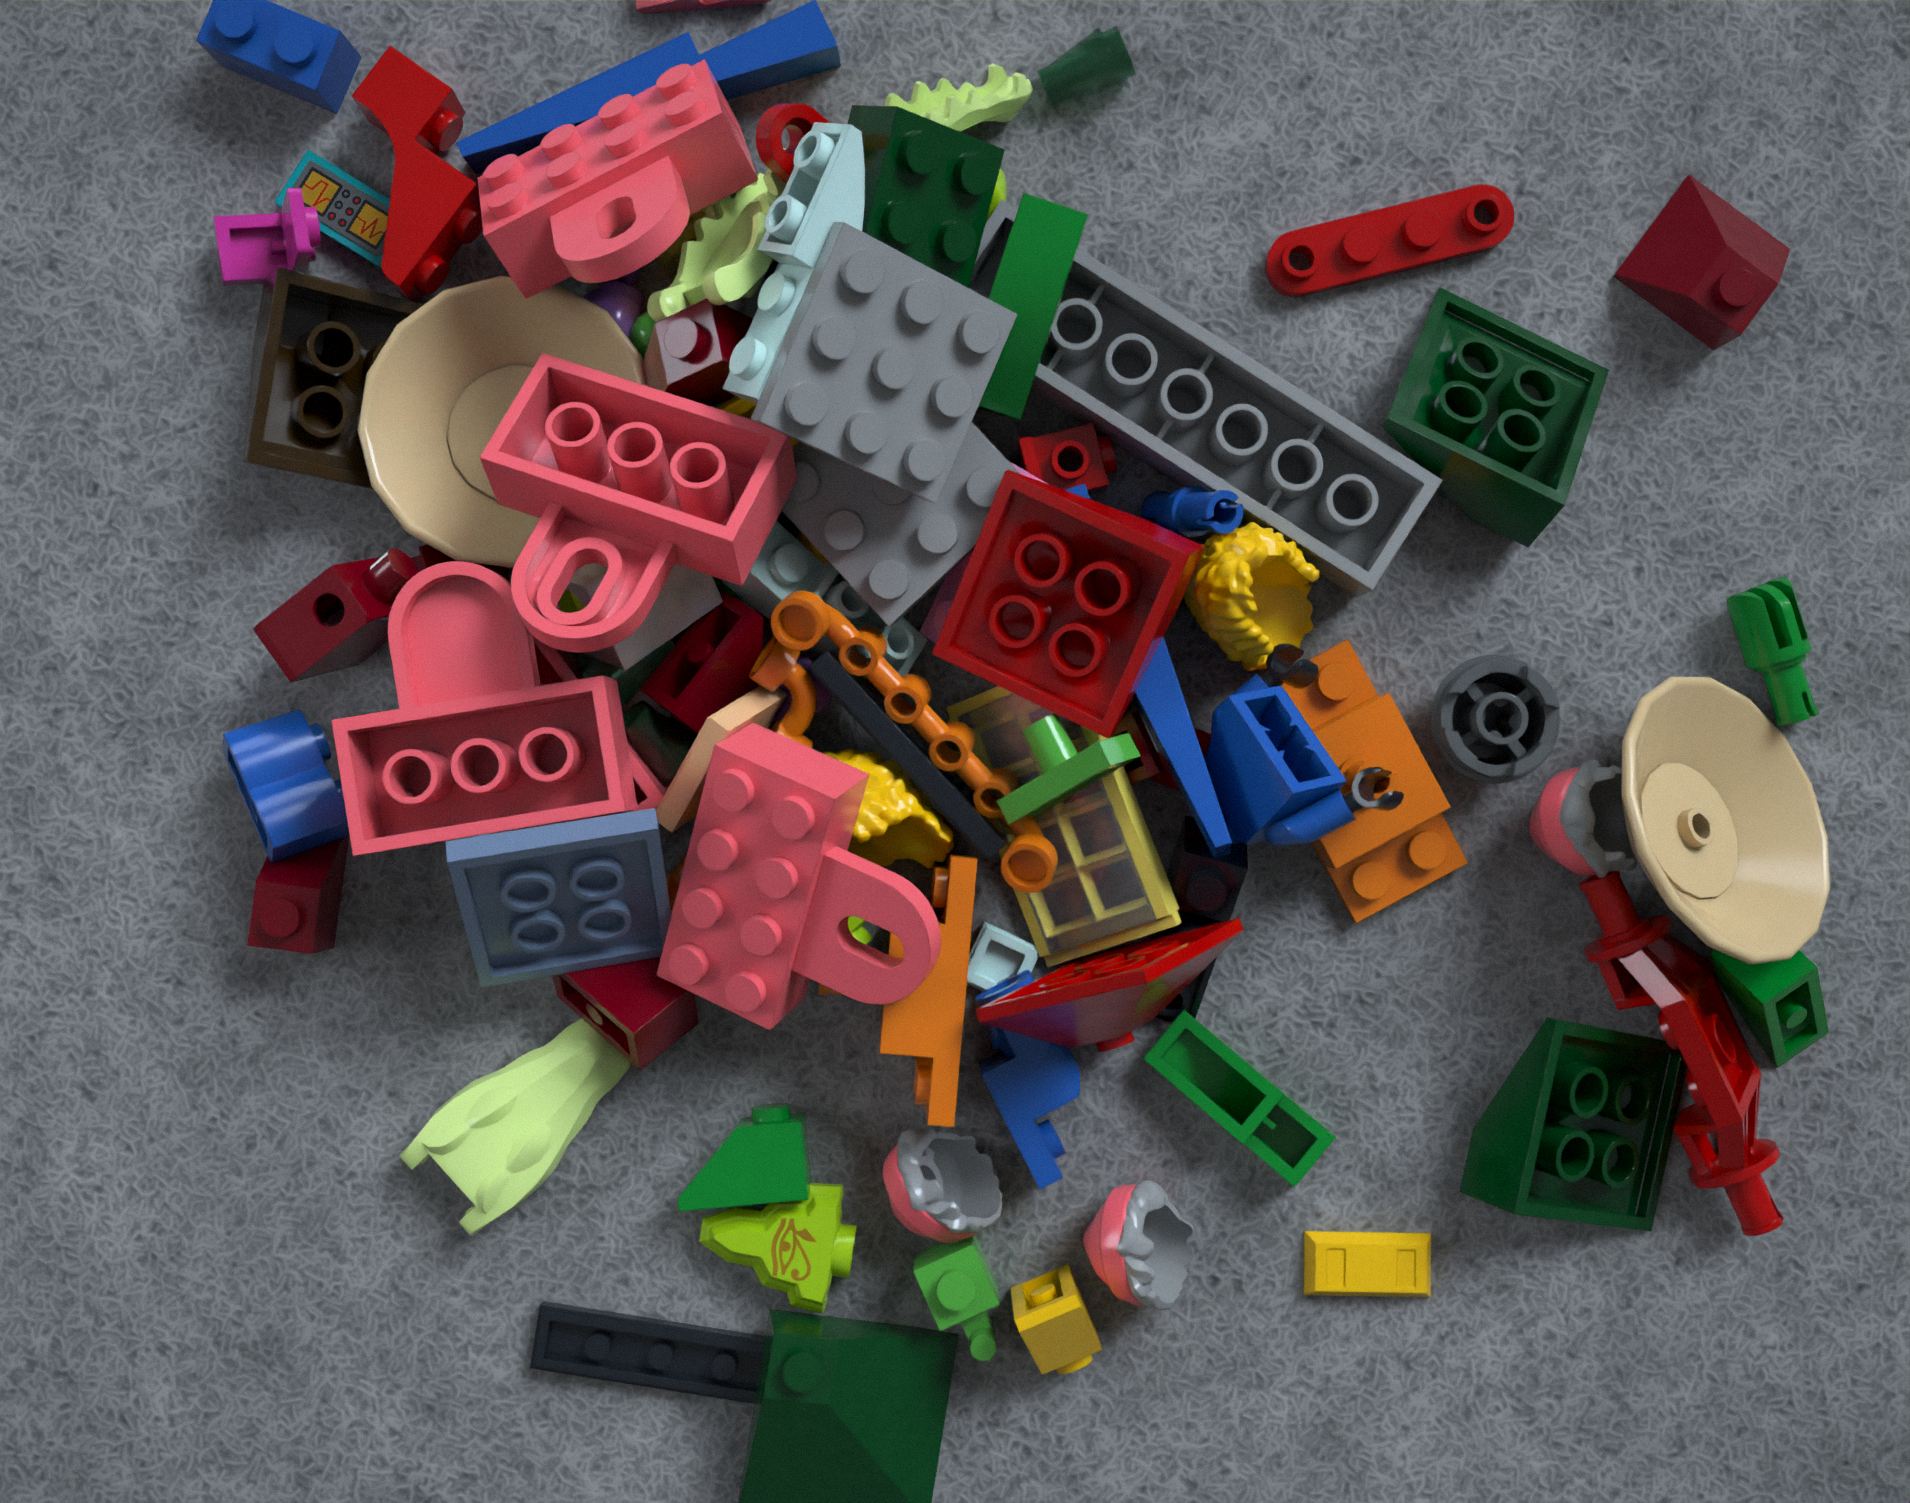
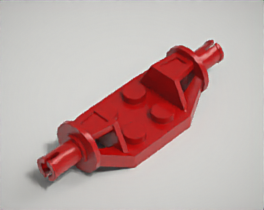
[1579,871,1784,1236]

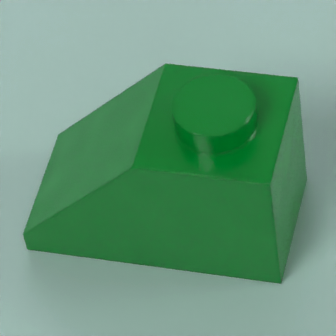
[1710,950,1829,1068]
[677,1103,812,1212]

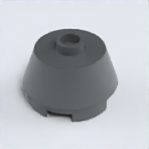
[1430,654,1560,784]

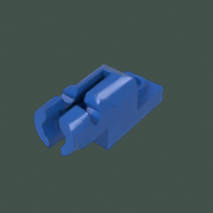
[975,970,1080,1189]

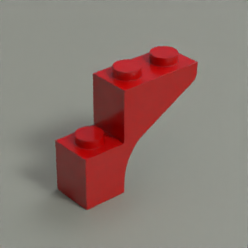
[352,46,483,303]

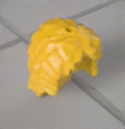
[1184,522,1320,671]
[823,749,954,869]

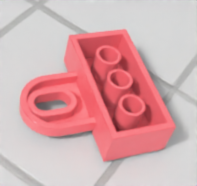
[478,59,758,299]
[479,353,797,653]
[657,722,941,1030]

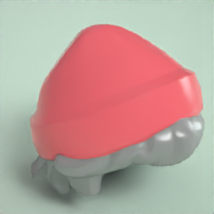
[1529,759,1638,878]
[883,1128,1002,1243]
[1083,1180,1195,1310]

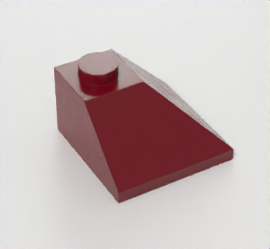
[1613,175,1790,351]

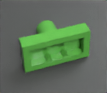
[997,714,1141,825]

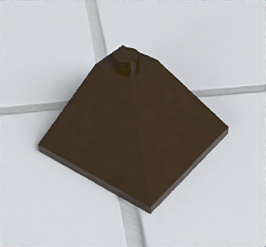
[243,267,424,490]

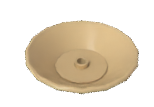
[357,276,646,568]
[1621,677,1830,965]

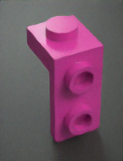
[213,188,321,286]

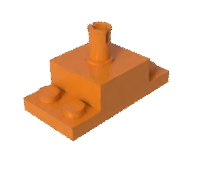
[1282,639,1468,923]
[818,853,978,1127]

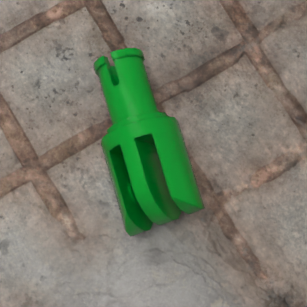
[1726,577,1819,725]

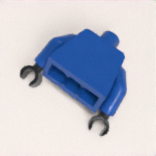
[1204,644,1404,847]

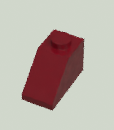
[642,298,753,406]
[640,589,764,735]
[247,828,350,954]
[552,957,699,1071]

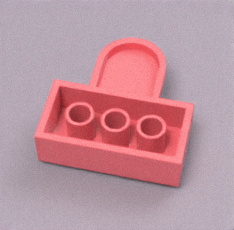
[331,561,638,856]

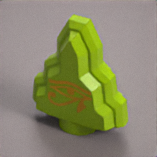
[699,1183,857,1314]

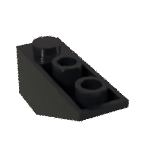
[1150,815,1248,1022]

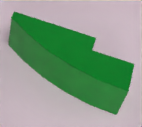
[978,193,1088,422]
[1143,1010,1336,1187]

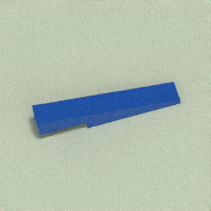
[456,0,841,175]
[1065,484,1232,858]

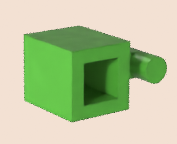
[913,1235,1000,1361]

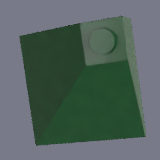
[1382,287,1609,547]
[1459,1017,1687,1231]
[738,1309,959,1503]

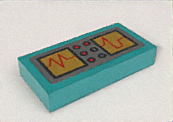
[274,149,390,270]

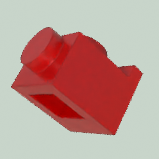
[1017,423,1117,495]

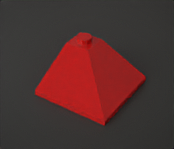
[932,470,1205,738]
[975,918,1243,1052]

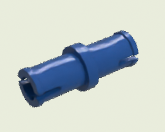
[1141,486,1243,537]

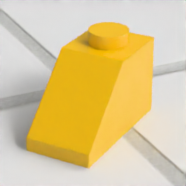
[1010,1263,1102,1375]

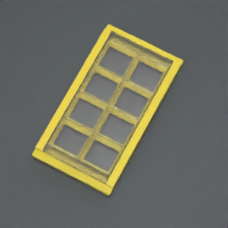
[946,686,1182,967]

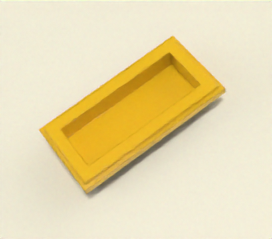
[1303,1231,1431,1297]

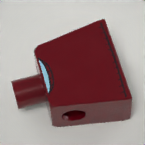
[253,548,419,683]

